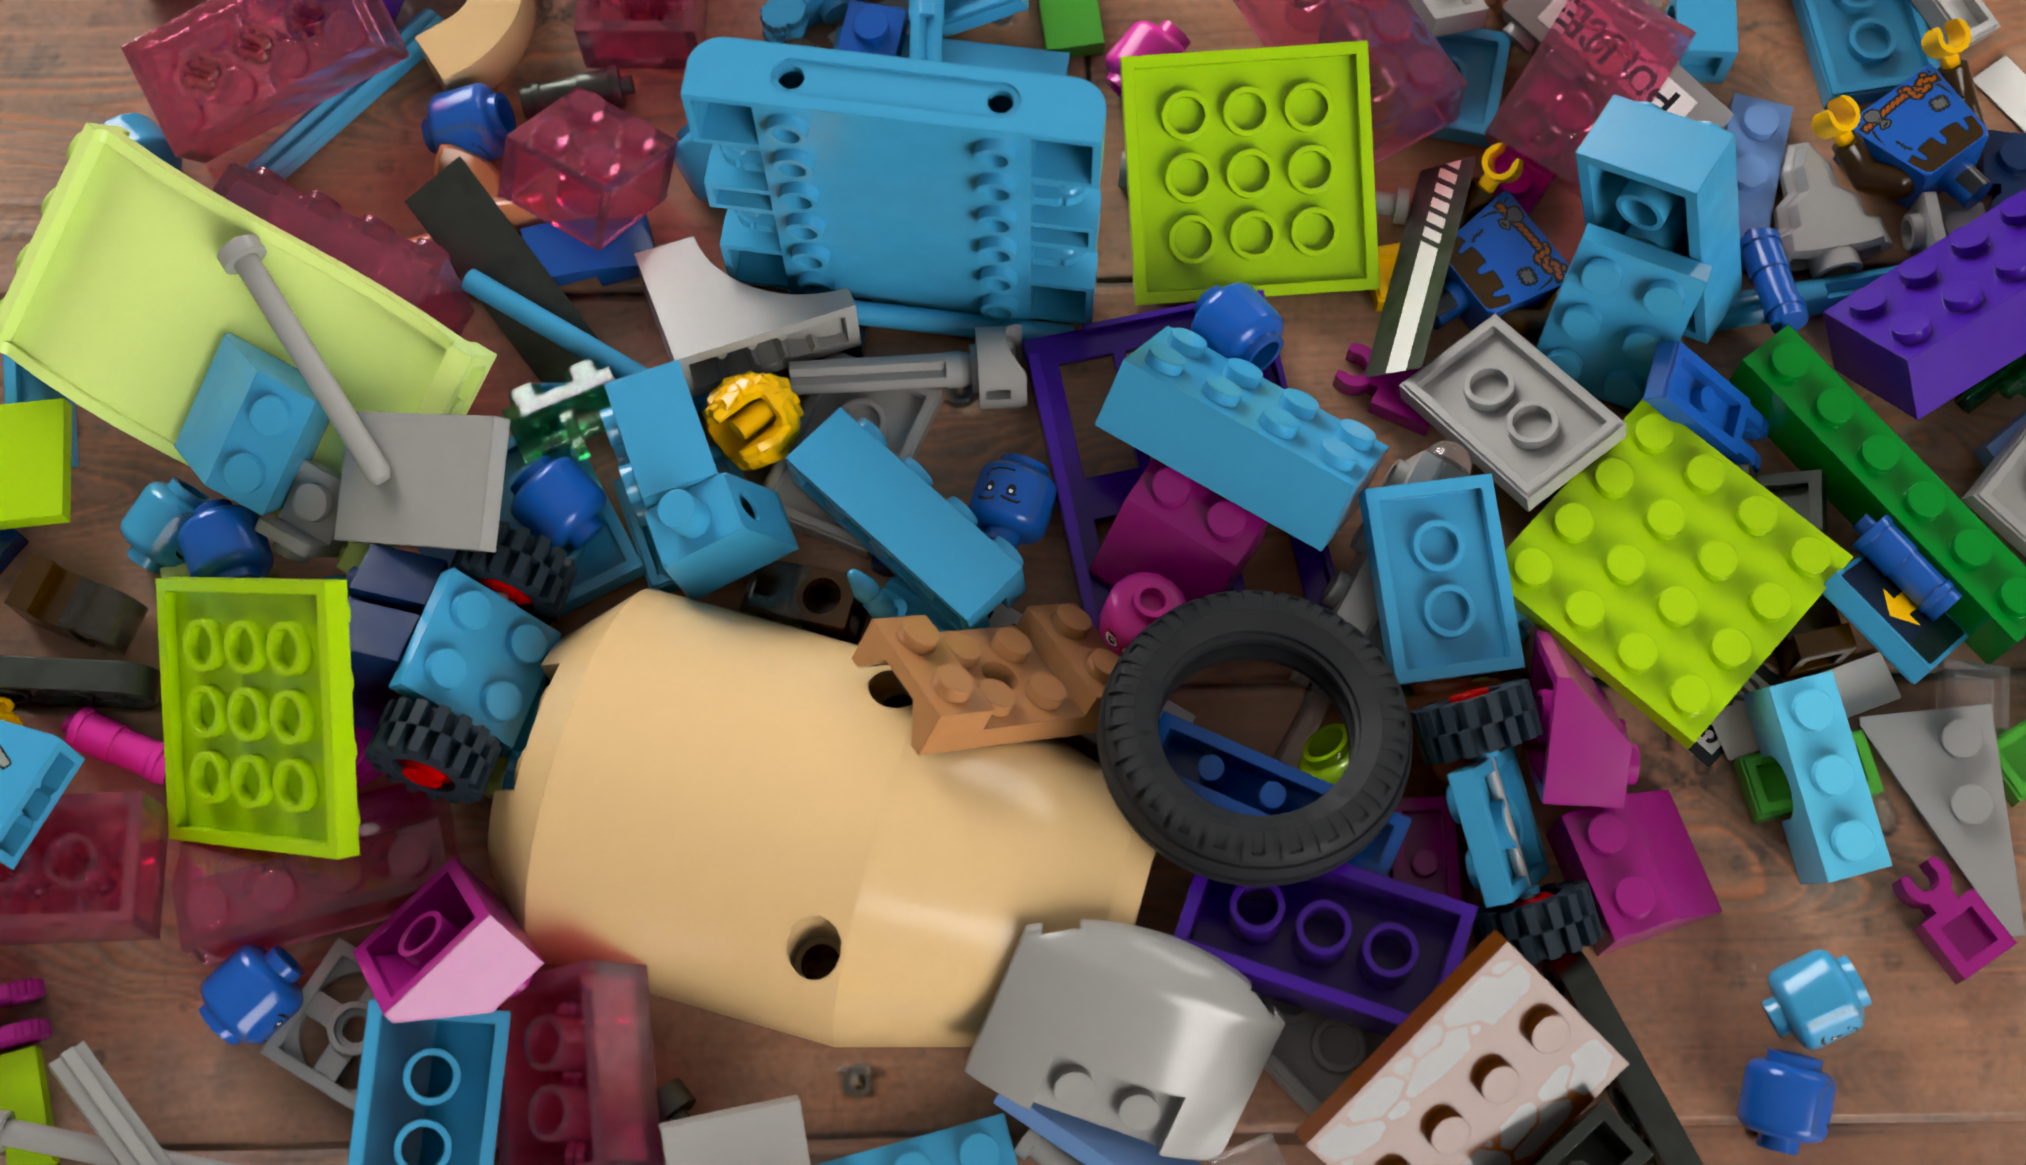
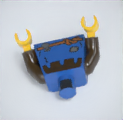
[1811,18,1993,210]
[1433,143,1569,337]

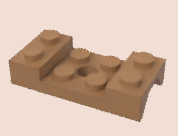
[851,602,1120,756]

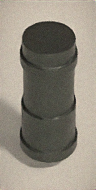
[519,65,635,122]

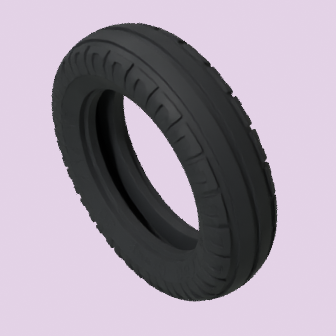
[1097,590,1412,887]

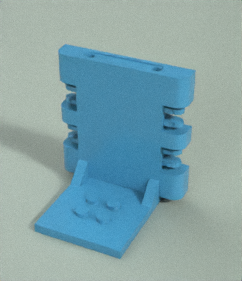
[680,26,1106,325]

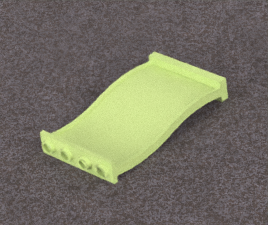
[0,123,497,574]

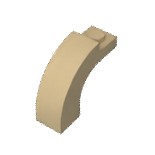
[415,0,536,92]

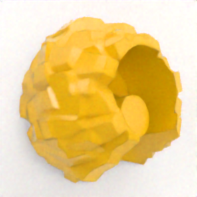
[702,371,804,471]

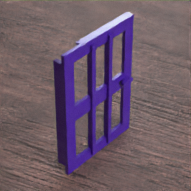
[1022,290,1335,631]

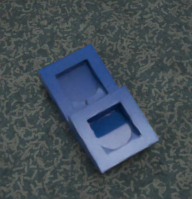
[521,213,655,287]

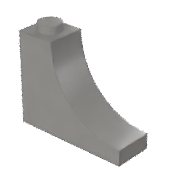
[634,236,861,397]

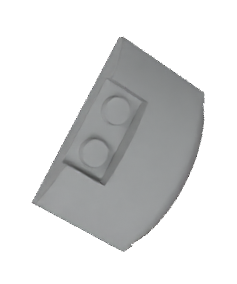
[965,919,1285,1160]

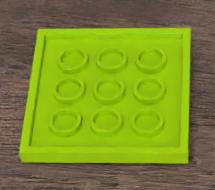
[1120,41,1380,305]
[1505,399,1853,750]
[155,577,360,860]

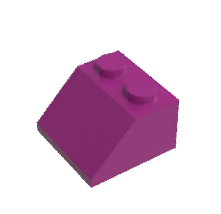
[1089,458,1268,602]
[1521,630,1640,808]
[1546,789,1722,957]
[353,856,544,1023]

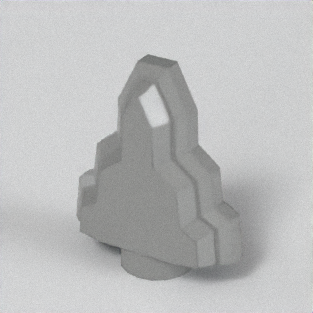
[1773,142,1893,279]

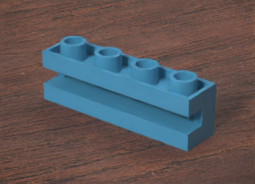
[785,407,1026,630]

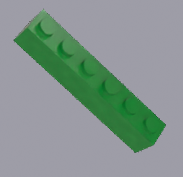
[1729,324,2026,666]

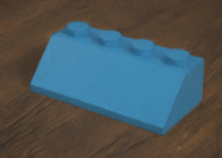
[348,1000,511,1165]

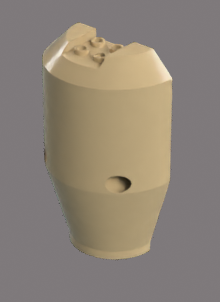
[488,588,1155,1047]

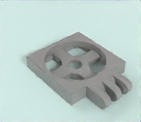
[260,937,376,1112]

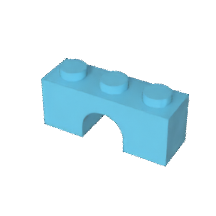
[1743,670,1893,885]

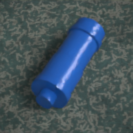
[1740,226,1809,334]
[1851,513,1963,622]

